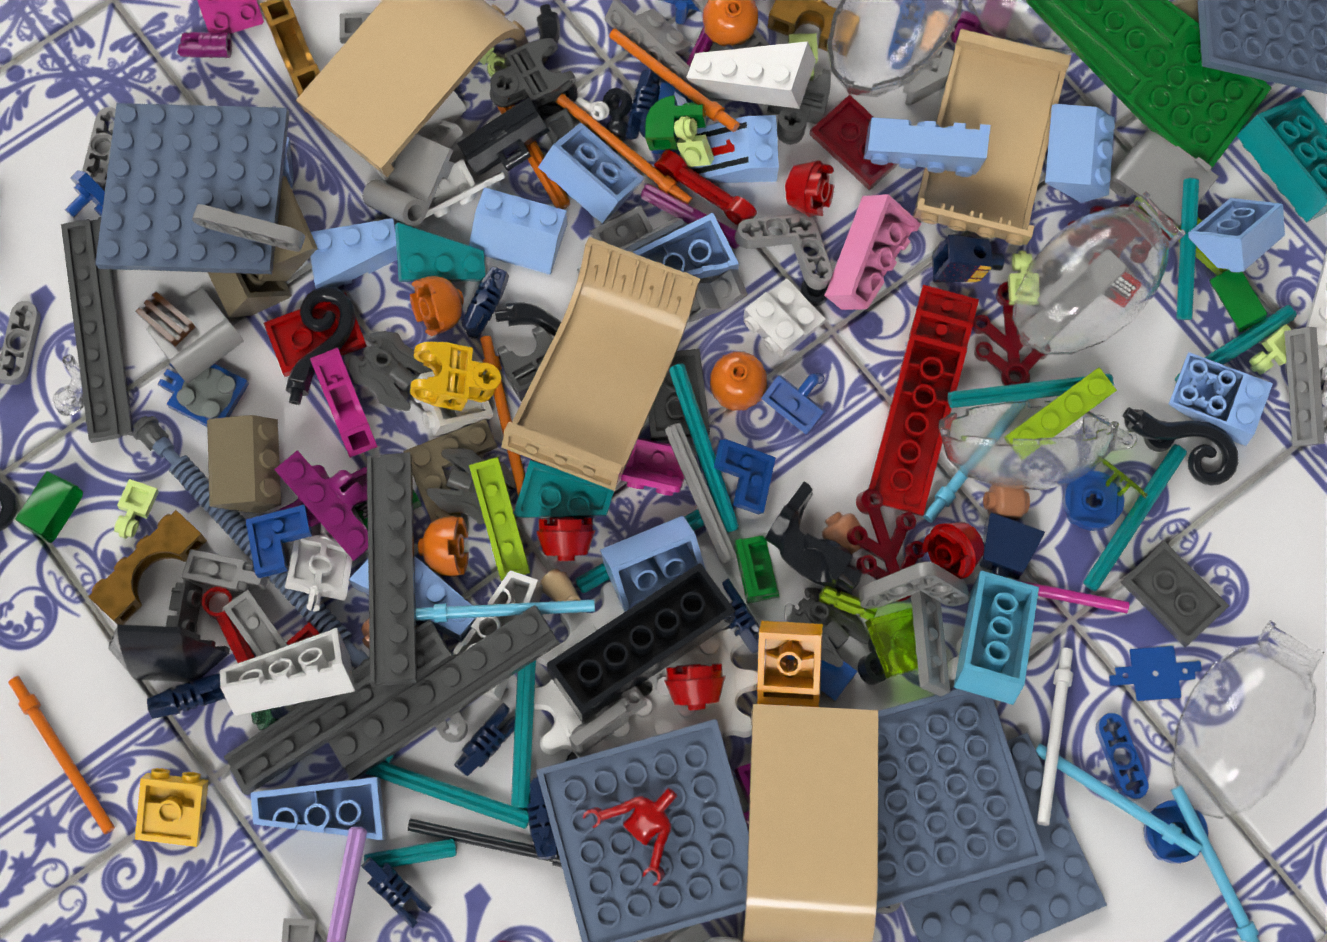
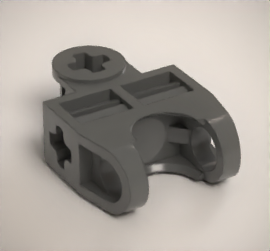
[490,38,576,108]
[767,69,831,145]
[497,326,553,401]

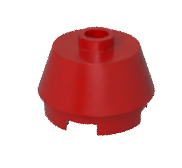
[785,160,835,217]
[536,517,596,561]
[923,522,984,579]
[664,663,726,710]

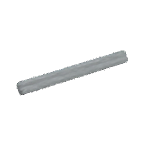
[665,423,737,564]

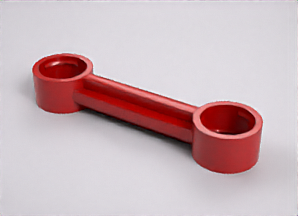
[654,150,757,226]
[202,586,255,663]

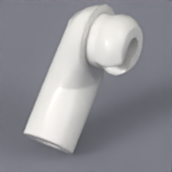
[575,97,610,121]

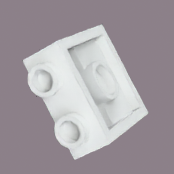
[743,279,825,358]
[413,371,494,436]

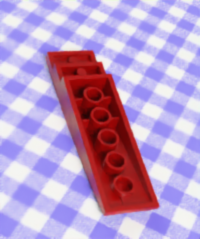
[868,284,979,517]

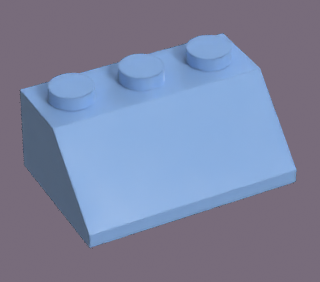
[1045,104,1115,203]
[538,123,645,224]
[469,187,568,275]
[1188,198,1285,272]
[600,515,706,612]

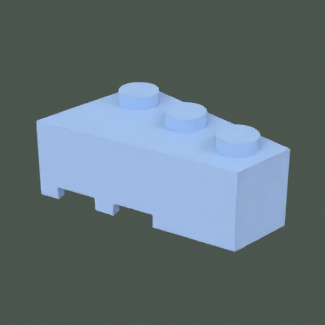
[310,218,397,289]

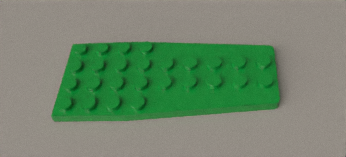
[1026,0,1272,170]

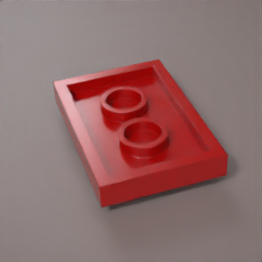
[264,292,367,377]

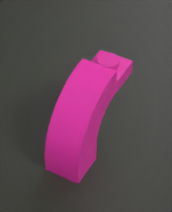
[310,348,377,458]

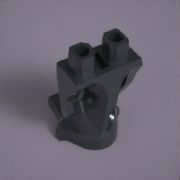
[765,481,863,594]

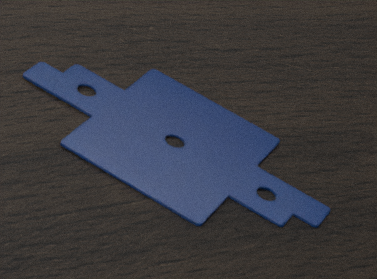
[1109,646,1202,701]

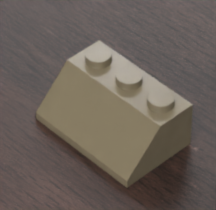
[257,176,318,281]
[207,272,292,317]
[207,415,281,514]

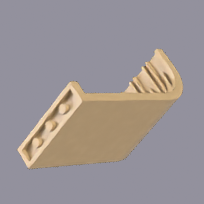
[296,0,528,177]
[913,29,1071,245]
[501,237,700,491]
[741,704,878,942]

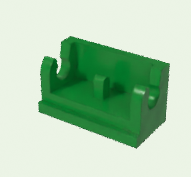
[1209,270,1267,333]
[734,536,779,604]

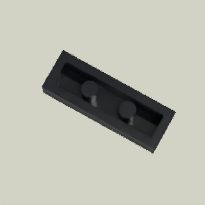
[457,97,550,176]

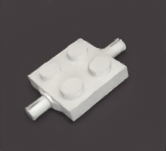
[285,524,352,612]

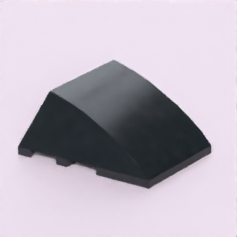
[108,625,230,682]

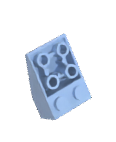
[1168,352,1273,446]

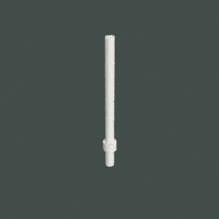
[1037,648,1073,826]

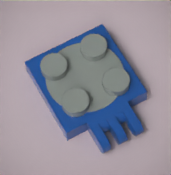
[158,363,249,427]

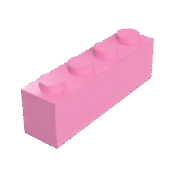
[824,194,921,310]

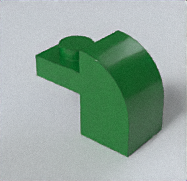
[645,95,707,151]

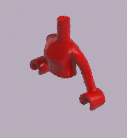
[583,788,677,886]

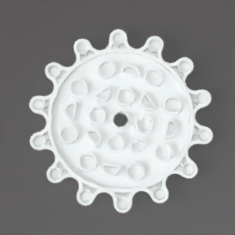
[534,582,758,758]

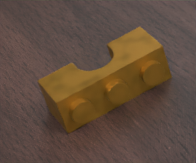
[767,0,859,58]

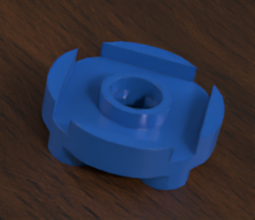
[1063,471,1124,531]
[1143,800,1208,864]

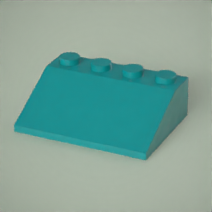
[1237,96,1327,223]

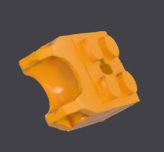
[757,621,823,707]

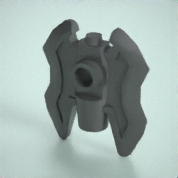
[349,331,432,412]
[426,448,516,525]
[784,588,869,667]

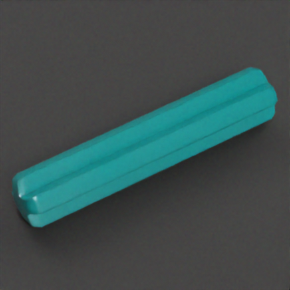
[364,839,457,868]

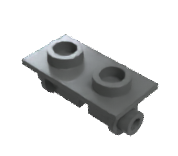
[166,580,203,633]

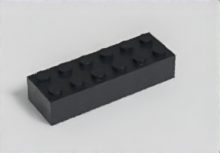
[547,563,736,723]

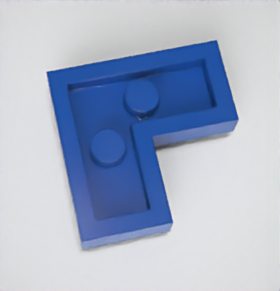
[714,439,776,515]
[245,505,312,579]

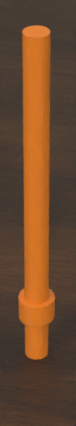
[609,28,740,132]
[556,94,693,205]
[480,336,525,497]
[8,676,115,835]

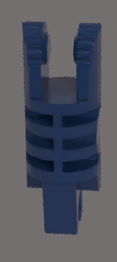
[626,70,660,140]
[461,267,509,340]
[722,578,760,653]
[147,673,225,719]
[454,703,515,776]
[527,776,557,860]
[361,857,432,928]

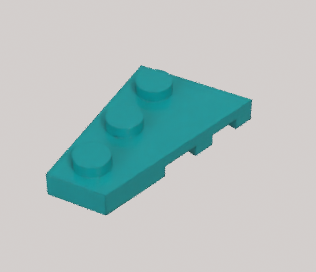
[395,222,486,282]
[514,460,614,518]

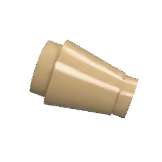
[541,569,581,601]

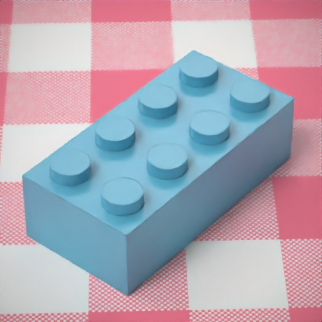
[954,570,1039,705]

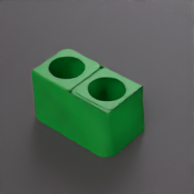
[15,471,83,543]

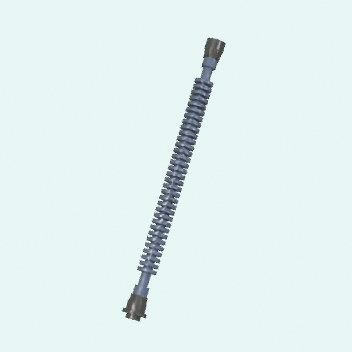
[132,416,370,669]

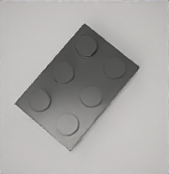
[648,349,710,441]
[1120,541,1229,648]

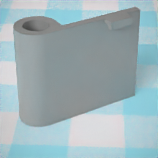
[1110,129,1219,227]
[363,134,454,227]
[146,287,244,384]

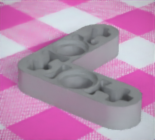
[83,107,116,189]
[734,213,833,290]
[0,301,41,385]
[858,562,970,609]

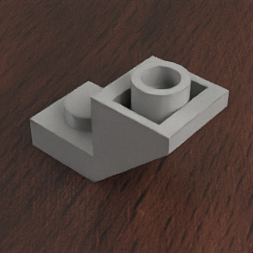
[903,48,954,105]
[688,269,748,322]

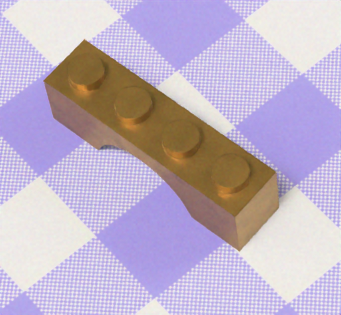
[260,0,320,97]
[88,510,207,625]

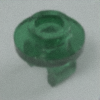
[251,707,281,730]

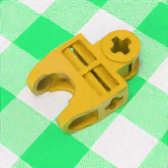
[410,342,501,411]

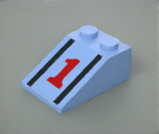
[691,115,779,183]

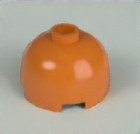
[702,0,758,46]
[410,276,464,336]
[710,352,767,411]
[418,516,469,577]

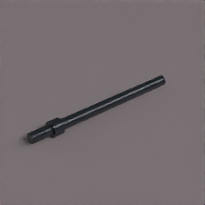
[407,818,562,867]

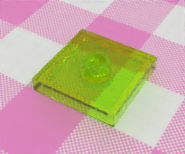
[865,608,918,679]

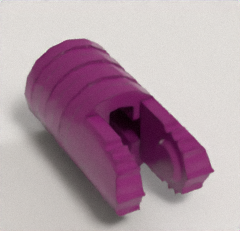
[177,32,232,58]

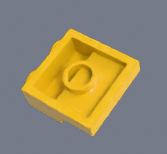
[135,768,209,847]

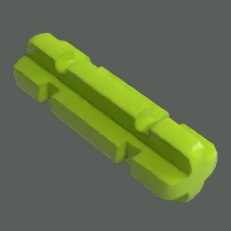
[819,586,877,620]

